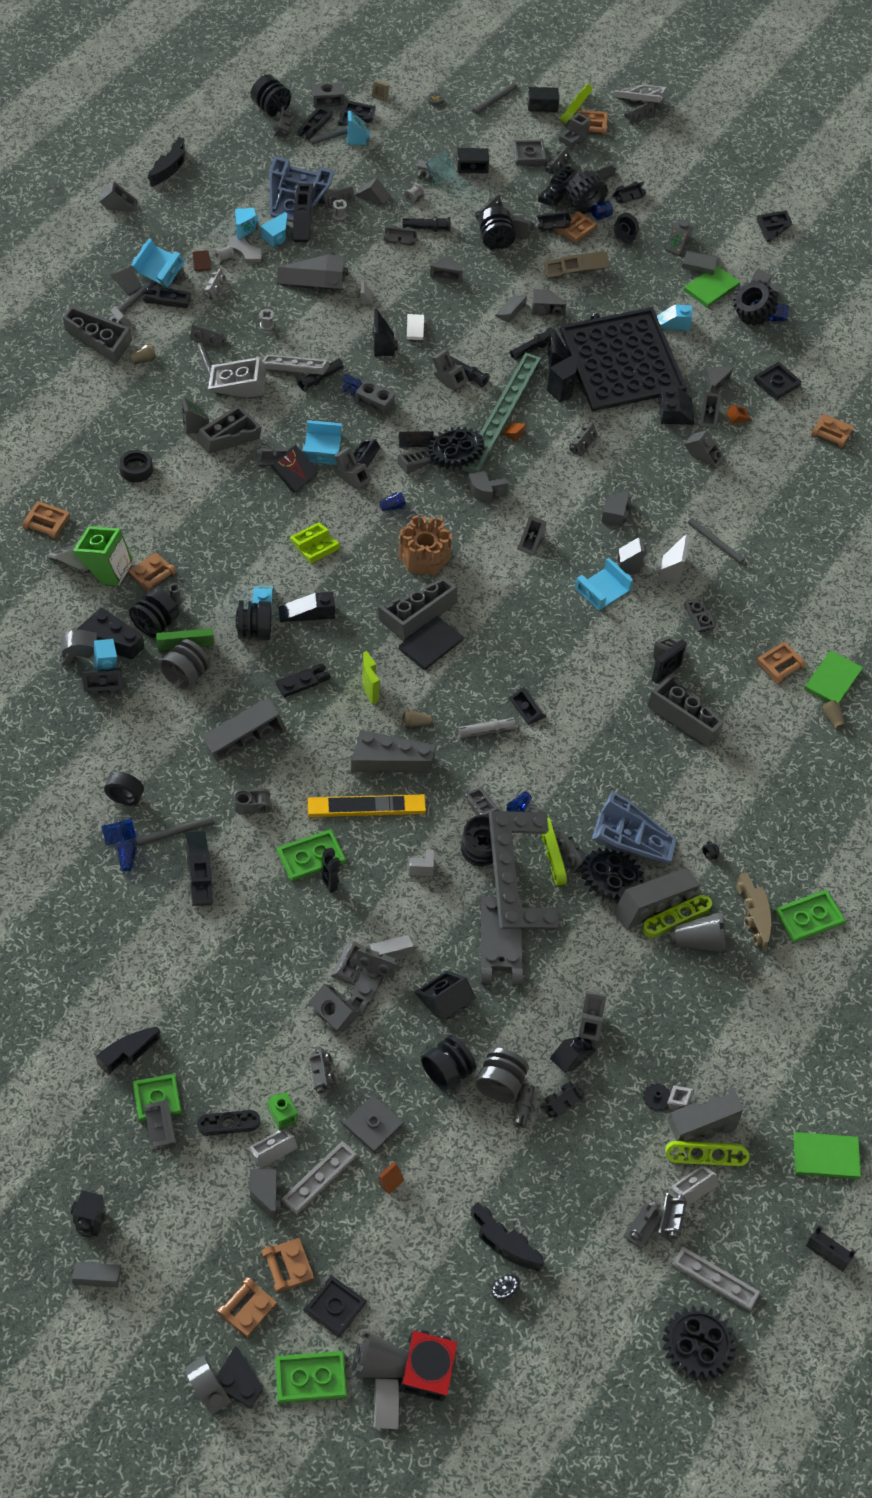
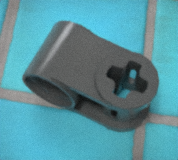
[234,788,272,815]

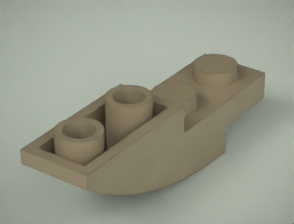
[544,252,610,278]
[736,872,771,951]

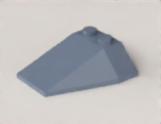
[270,156,335,221]
[592,791,677,864]

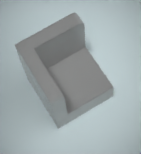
[409,850,434,876]

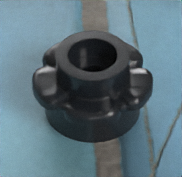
[702,841,720,860]

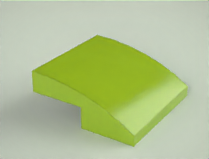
[289,522,341,564]
[362,651,380,704]

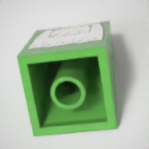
[73,526,133,586]

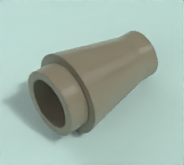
[130,344,156,364]
[823,700,846,729]
[402,710,431,729]

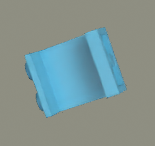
[131,238,185,288]
[302,420,342,465]
[575,558,633,611]

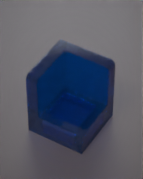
[101,818,136,845]

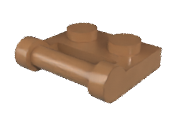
[577,110,607,136]
[555,211,598,243]
[811,414,854,448]
[23,501,70,540]
[128,552,177,592]
[756,641,806,684]
[261,1238,314,1293]
[216,1277,277,1338]

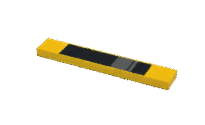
[308,794,426,817]

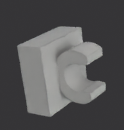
[417,160,436,180]
[109,306,132,326]

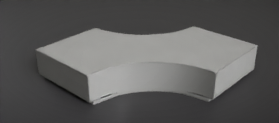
[229,236,261,263]

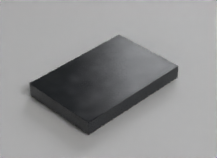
[398,616,464,670]

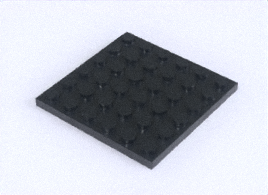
[559,307,687,411]

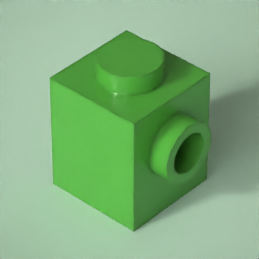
[267,1092,298,1130]

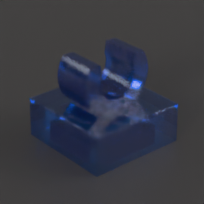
[342,374,363,395]

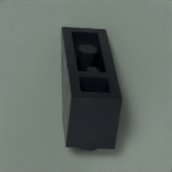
[278,592,335,622]

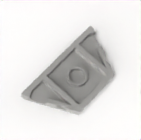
[614,84,667,103]

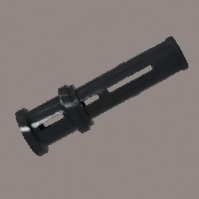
[403,216,451,231]
[509,328,552,360]
[450,356,490,388]
[297,358,344,392]

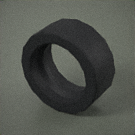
[119,450,153,482]
[104,772,144,806]

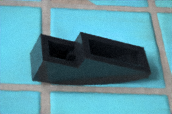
[96,1027,161,1075]

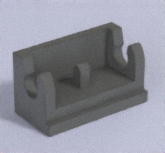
[144,1099,176,1150]

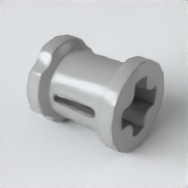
[404,183,424,204]
[333,199,347,220]
[214,245,235,263]
[259,309,274,330]

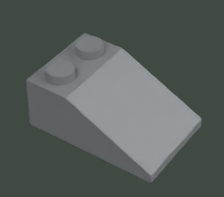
[208,357,266,398]

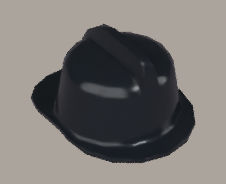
[613,212,639,243]

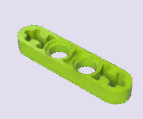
[559,83,593,124]
[541,818,567,886]
[643,895,712,938]
[665,1141,750,1166]

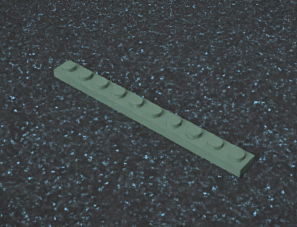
[462,352,541,473]

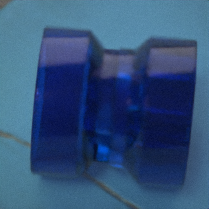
[591,201,613,221]

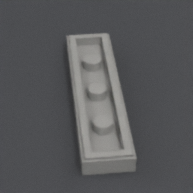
[262,354,330,375]
[281,1141,358,1216]
[672,1246,761,1312]

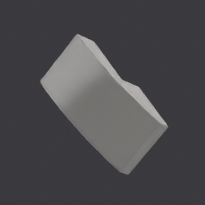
[373,1378,399,1429]

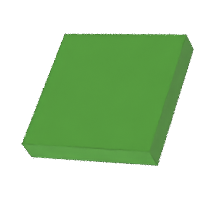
[133,1074,182,1122]

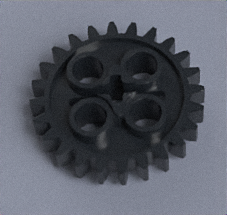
[428,426,485,470]
[580,847,645,903]
[662,1306,737,1381]

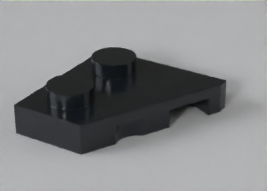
[338,100,376,126]
[756,210,792,242]
[217,1346,263,1409]

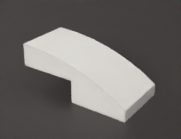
[407,314,424,340]

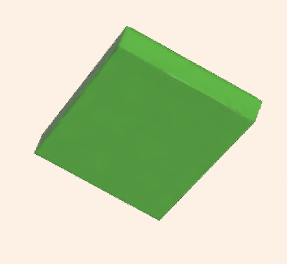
[683,265,740,308]
[156,628,214,651]
[804,650,863,703]
[276,829,347,882]
[774,890,846,943]
[794,1132,861,1179]
[275,1351,347,1404]

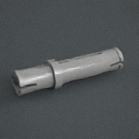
[458,717,516,739]

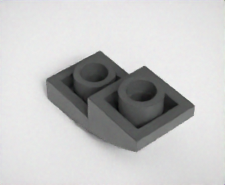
[683,597,716,632]

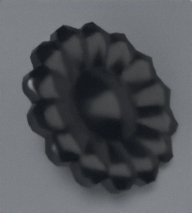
[643,1083,670,1111]
[491,1275,520,1300]

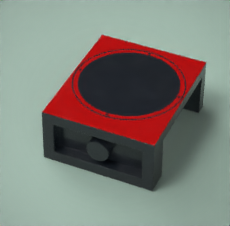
[399,1330,457,1402]

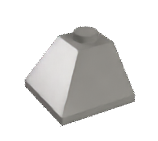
[656,534,689,584]
[48,543,89,572]

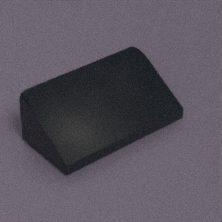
[353,439,381,467]
[509,687,547,725]

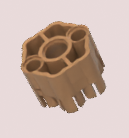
[399,515,452,575]

